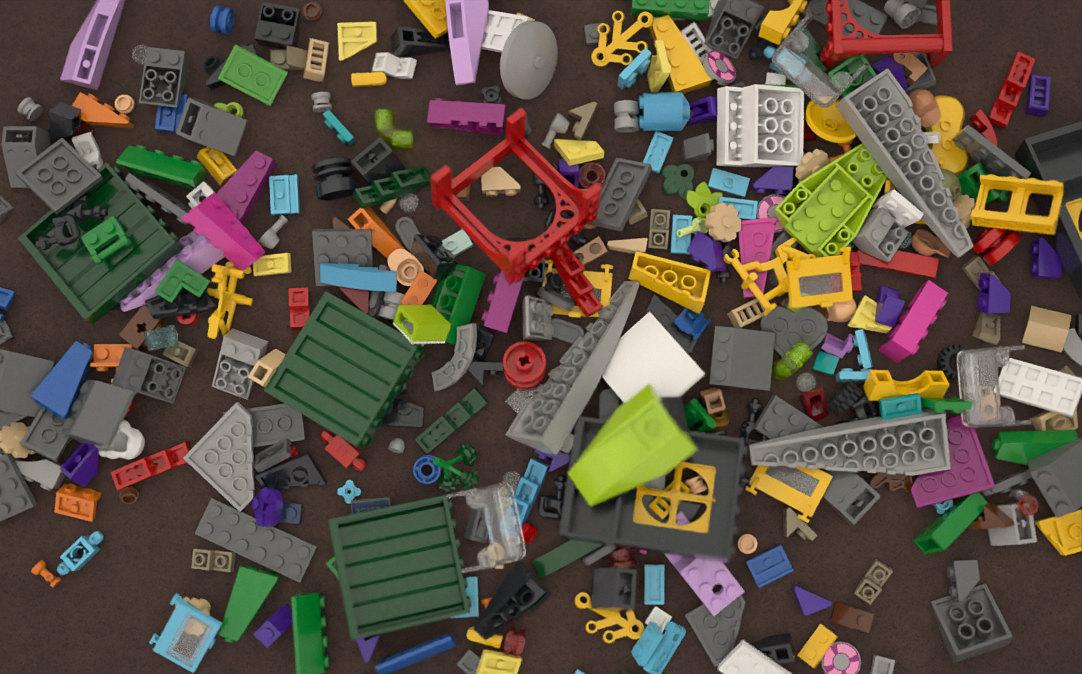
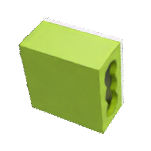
[393,305,451,344]

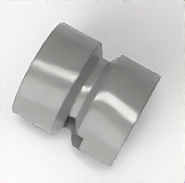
[884,0,921,29]
[614,100,639,132]
[378,291,405,321]

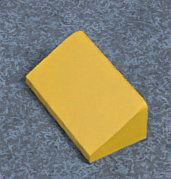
[197,146,238,186]

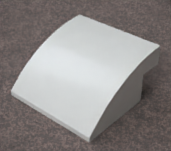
[717,84,804,167]
[602,312,705,403]

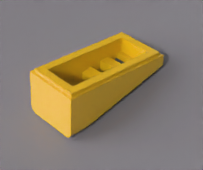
[648,480,691,520]

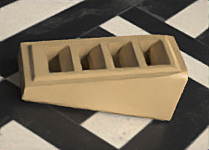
[303,38,329,82]
[606,238,648,254]
[728,298,765,328]

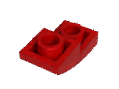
[969,110,998,146]

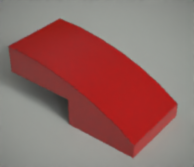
[289,288,310,330]

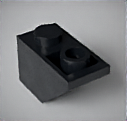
[48,102,81,143]

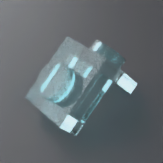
[144,325,179,351]

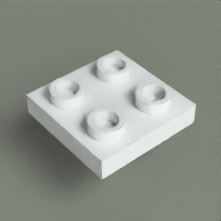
[872,190,924,228]

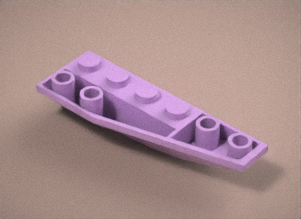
[60,0,125,91]
[446,0,489,85]
[119,230,225,312]

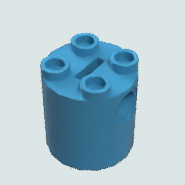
[639,92,690,131]

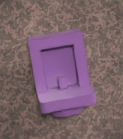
[821,333,854,358]

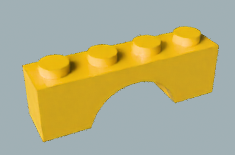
[759,0,808,45]
[863,370,949,401]

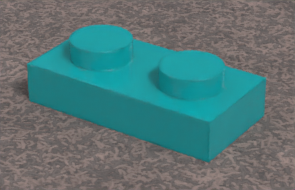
[323,109,356,146]
[879,393,922,420]

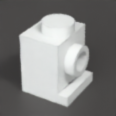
[186,182,214,209]

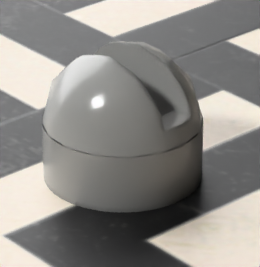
[388,438,405,454]

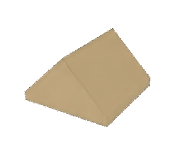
[1022,306,1071,353]
[1029,409,1078,431]

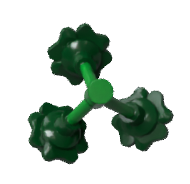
[433,443,480,493]

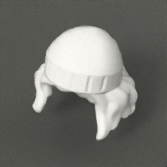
[95,420,145,459]

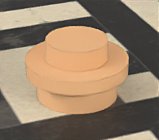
[115,95,135,114]
[738,534,757,554]

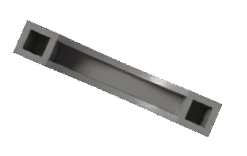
[0,449,65,491]

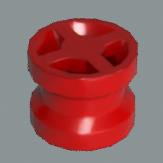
[177,313,199,325]

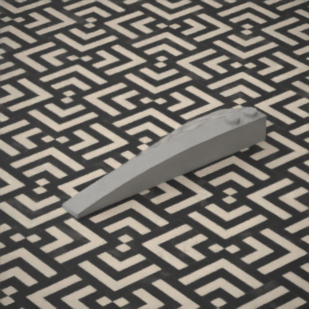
[835,68,974,258]
[506,281,640,455]
[749,408,951,476]

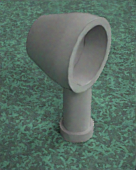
[541,113,570,149]
[258,215,288,249]

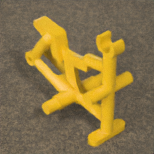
[723,238,816,316]
[207,261,253,339]

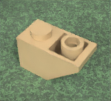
[481,167,521,197]
[248,349,286,387]

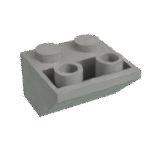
[852,207,908,262]
[988,502,1037,546]

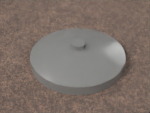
[500,21,558,99]

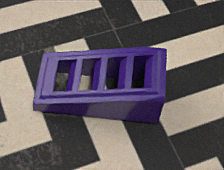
[1025,74,1051,117]

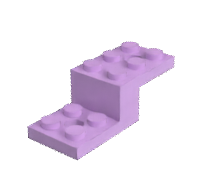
[663,510,745,616]

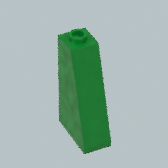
[992,430,1078,465]
[913,492,988,555]
[219,565,281,643]

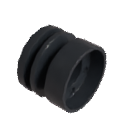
[311,158,357,201]

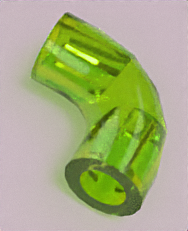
[374,109,413,149]
[772,341,813,381]

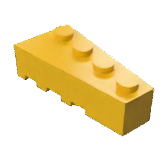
[649,15,712,94]
[629,251,711,314]

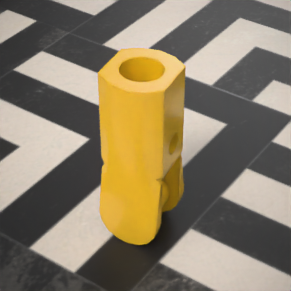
[351,72,387,87]
[467,627,503,648]

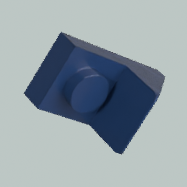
[278,502,303,524]

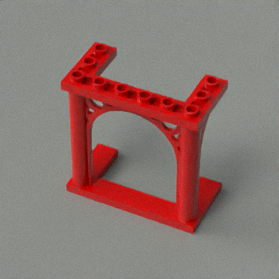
[819,0,952,70]
[431,108,602,285]

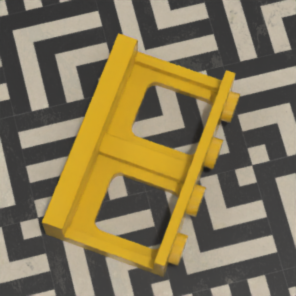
[971,174,1064,234]

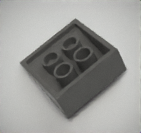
[710,326,775,391]
[0,349,55,417]
[61,380,136,447]
[1027,438,1082,518]
[930,583,1013,663]

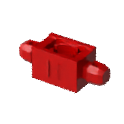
[320,429,367,471]

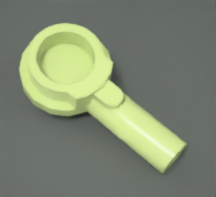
[676,217,708,237]

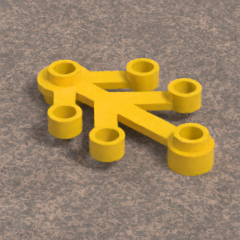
[592,11,654,66]
[574,592,645,643]

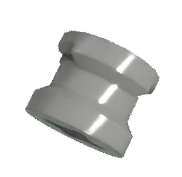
[311,92,332,112]
[17,97,43,122]

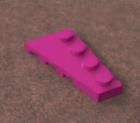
[739,217,777,298]

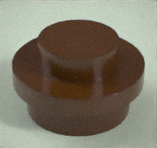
[303,2,322,21]
[119,486,139,504]

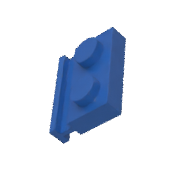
[155,94,189,133]
[674,307,711,340]
[745,545,794,588]

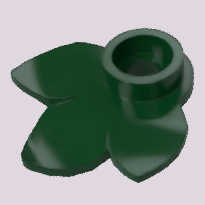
[660,164,694,200]

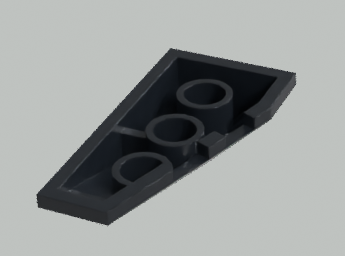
[473,562,552,640]

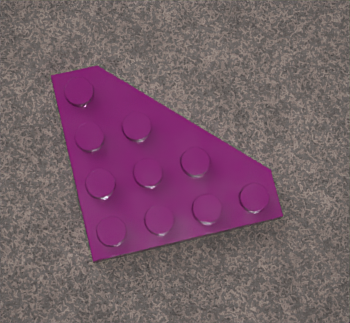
[911,413,995,509]

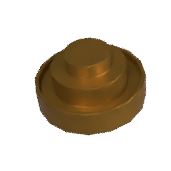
[701,409,730,431]

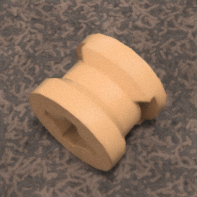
[684,475,708,494]

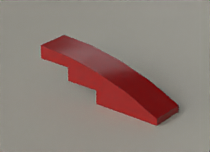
[988,51,1035,129]
[550,244,603,318]
[857,248,939,278]
[110,442,191,490]

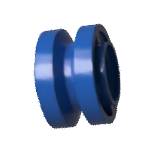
[210,5,234,35]
[413,454,442,484]

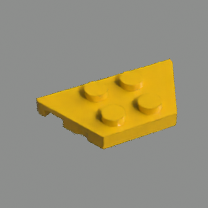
[1035,509,1082,555]

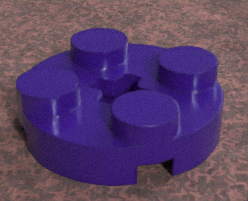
[252,487,283,527]

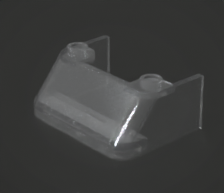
[772,14,869,107]
[957,345,1031,428]
[447,483,526,573]

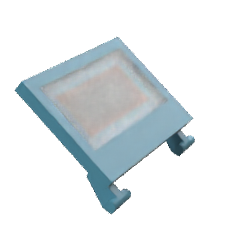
[149,594,222,673]

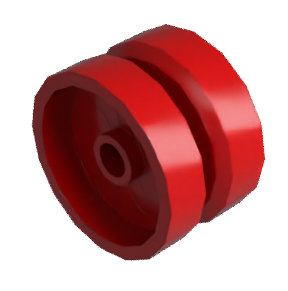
[972,227,1022,266]
[503,341,546,391]

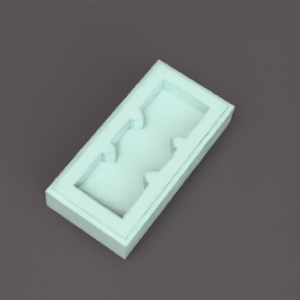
[442,229,473,257]

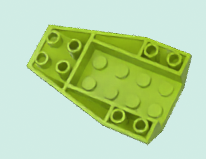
[774,143,887,257]
[568,383,697,506]

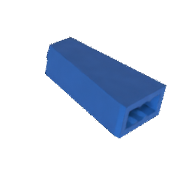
[31,341,94,421]

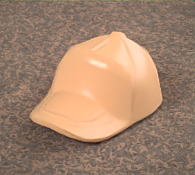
[387,248,424,286]
[827,299,857,322]

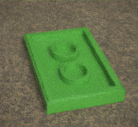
[218,44,288,106]

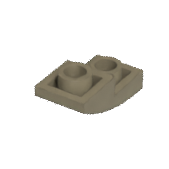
[648,209,670,249]
[191,548,236,572]
[854,559,893,605]

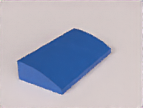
[375,631,458,674]

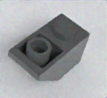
[682,133,714,163]
[946,560,980,603]

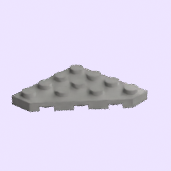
[183,402,255,512]

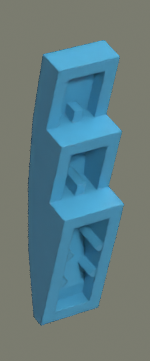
[320,263,397,292]
[498,458,550,540]

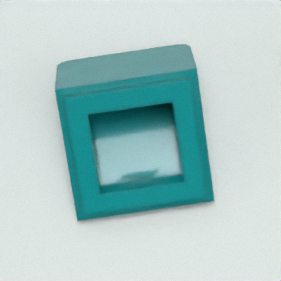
[812,351,839,376]

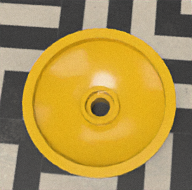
[805,97,857,143]

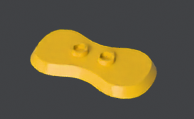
[925,96,969,176]

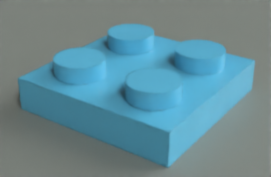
[617,48,651,90]

